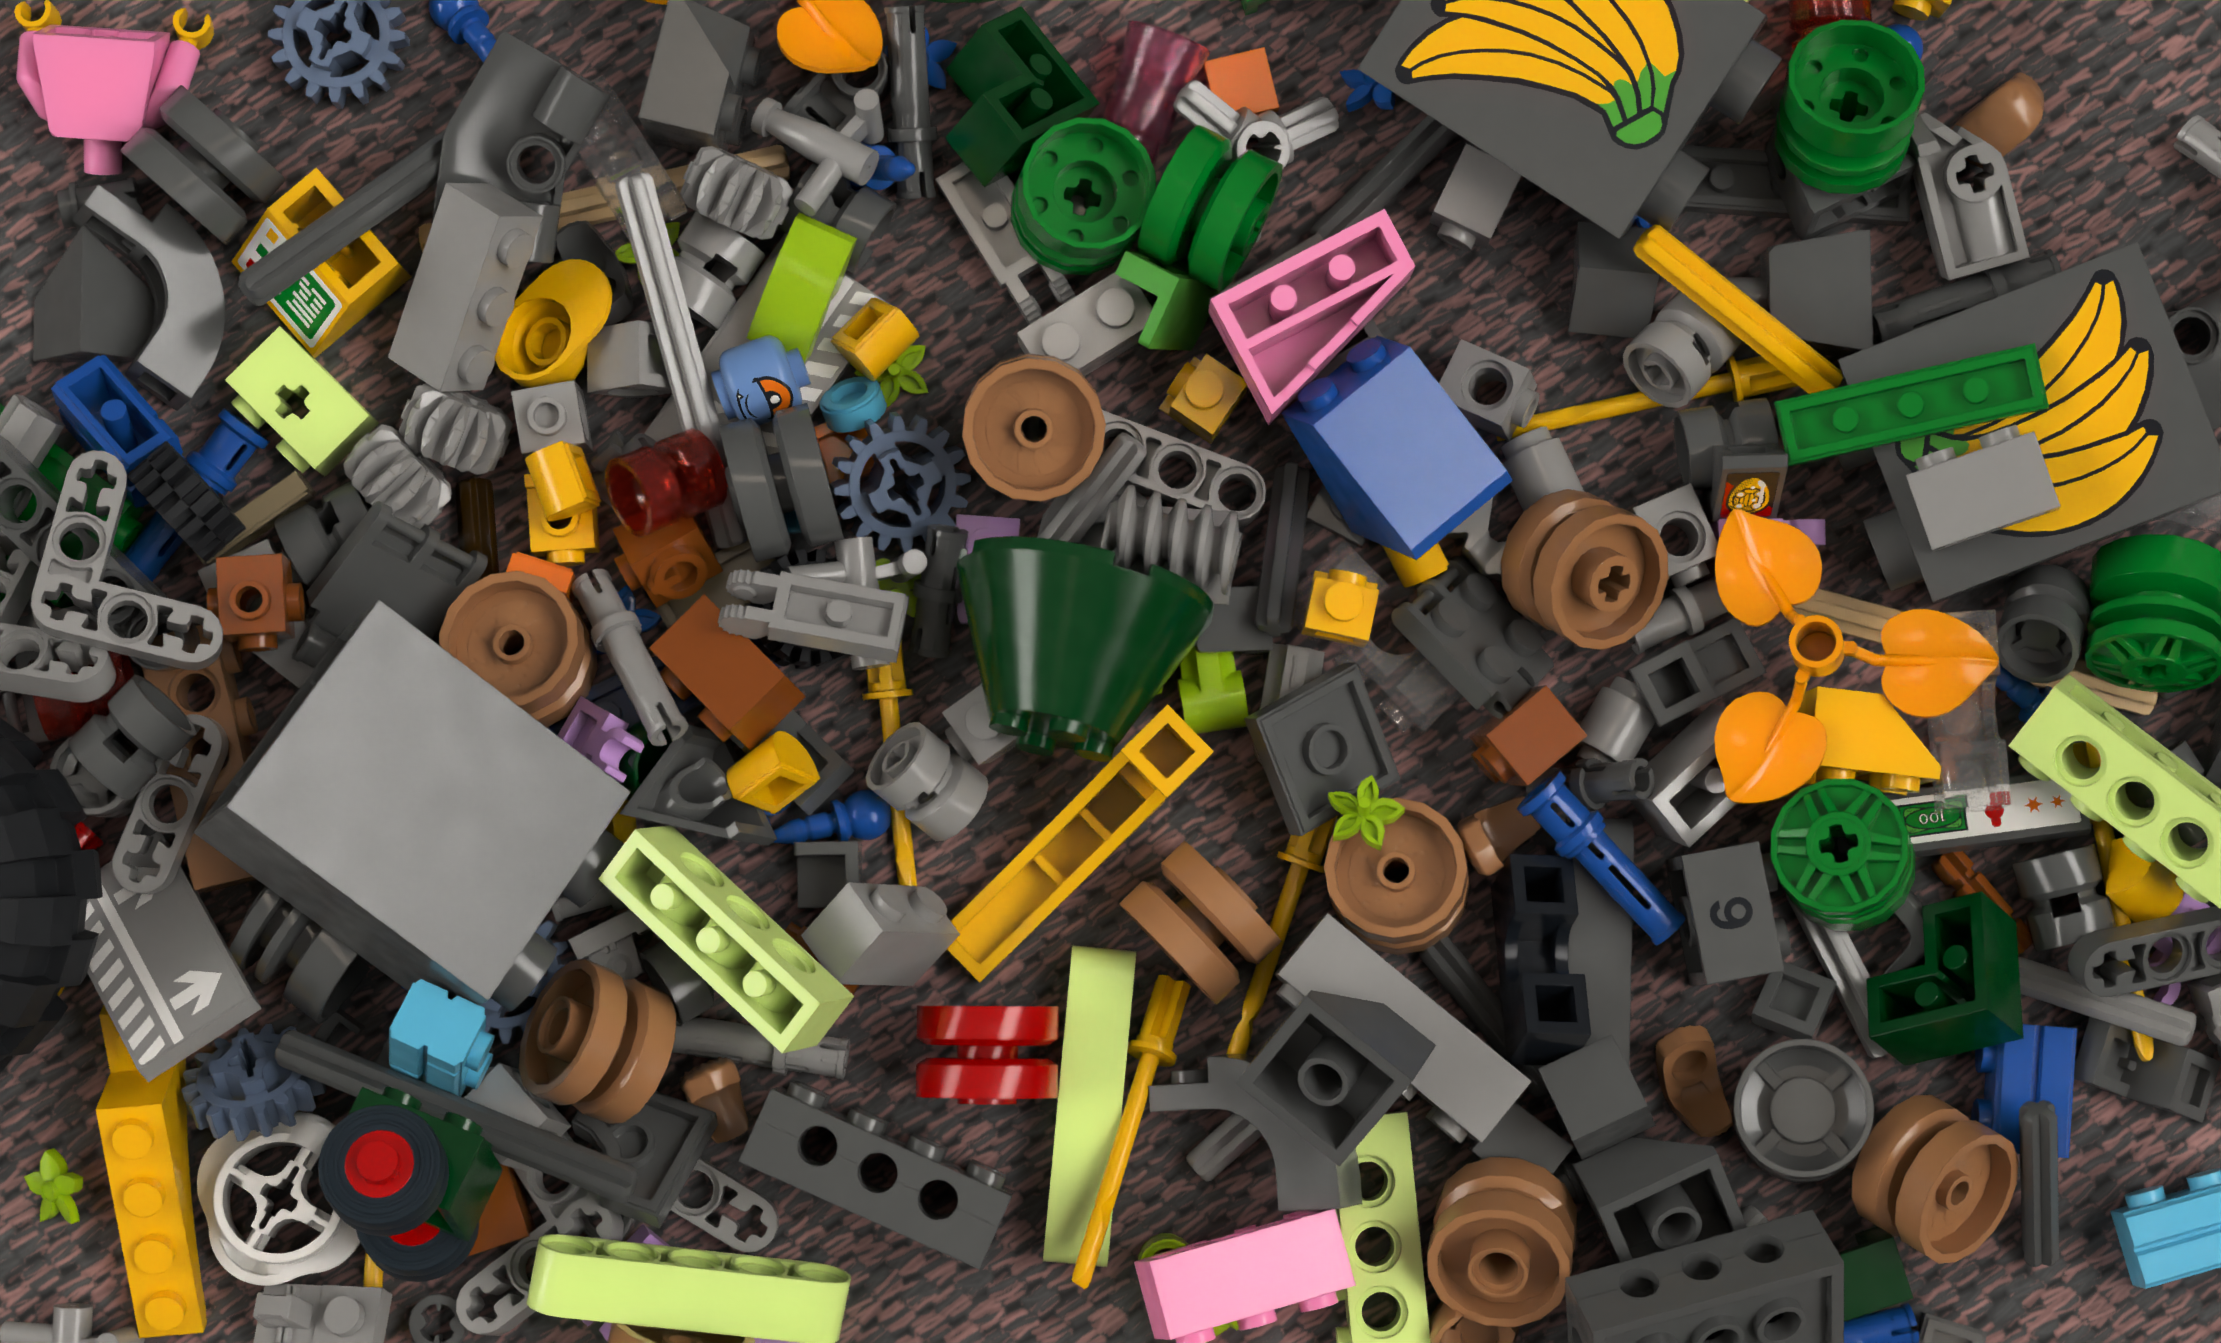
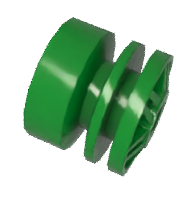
[1775,20,1925,194]
[1011,117,1156,275]
[2085,534,2221,693]
[1771,779,1915,931]

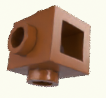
[207,553,305,652]

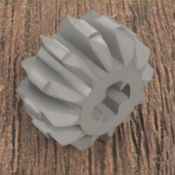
[680,146,793,240]
[398,383,513,475]
[343,424,452,529]

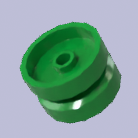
[1138,125,1283,291]

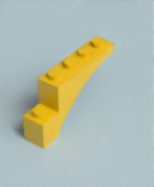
[947,704,1214,983]
[96,1005,207,1338]

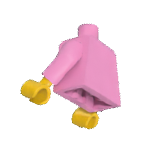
[14,0,214,175]

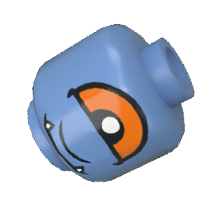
[711,335,811,425]

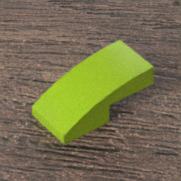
[746,212,857,364]

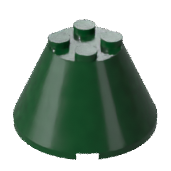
[957,536,1214,762]

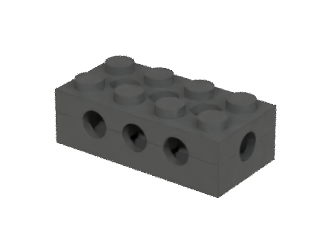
[738,1080,1014,1270]
[1565,1210,1844,1343]

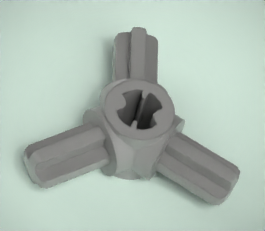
[1173,80,1339,242]

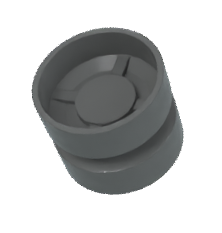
[1733,1039,1874,1183]

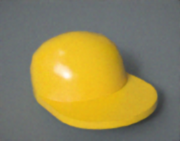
[495,259,612,389]

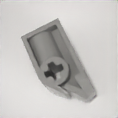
[1908,112,2030,280]

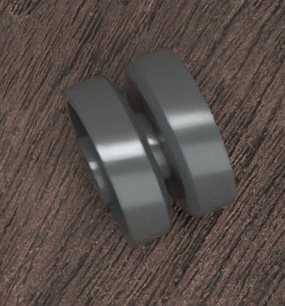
[120,85,286,245]
[719,403,844,563]

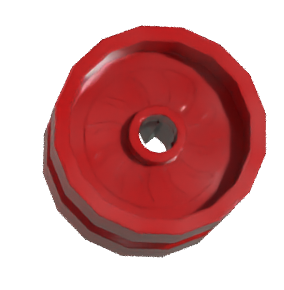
[916,1006,1059,1105]

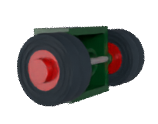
[318,1087,503,1282]

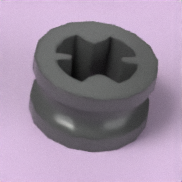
[409,1292,469,1343]

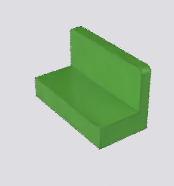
[1115,251,1220,351]

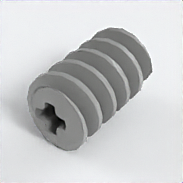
[1100,485,1243,596]

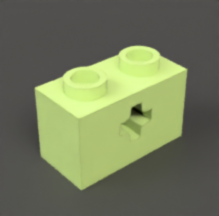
[225,326,379,476]

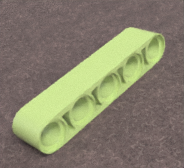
[1043,945,1136,1267]
[526,1234,851,1343]

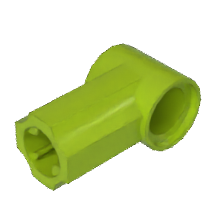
[1177,645,1249,734]

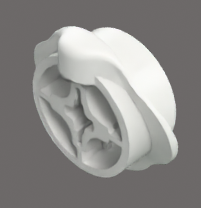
[197,1112,360,1286]

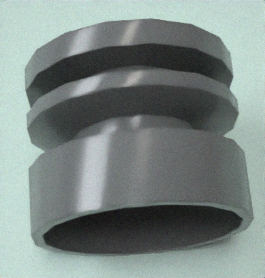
[229,886,373,1024]

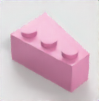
[1208,209,1415,425]
[1134,1209,1356,1343]

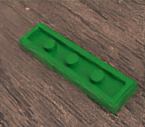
[1774,343,2049,467]

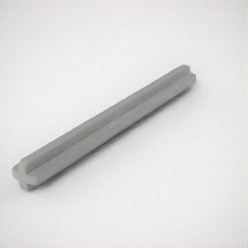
[615,173,749,548]

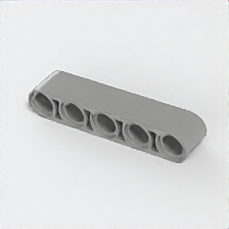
[971,382,1266,527]

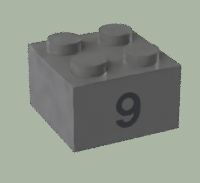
[1665,841,1791,986]

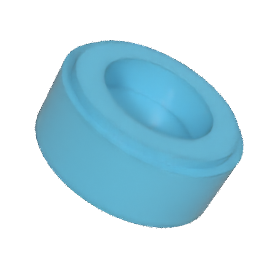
[819,377,887,433]

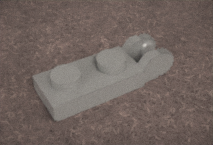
[935,162,1076,325]
[717,569,909,663]

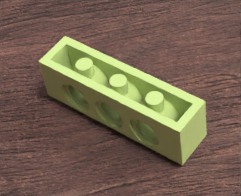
[2008,674,2221,909]
[599,825,854,1054]
[1335,1111,1431,1343]

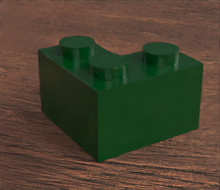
[945,6,1100,187]
[1866,891,2024,1066]

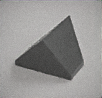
[33,225,154,362]
[620,725,777,846]

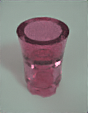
[1102,21,1211,167]

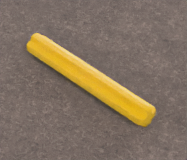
[1633,224,1843,394]

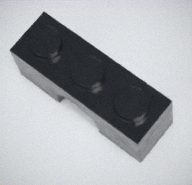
[1491,854,1591,1065]

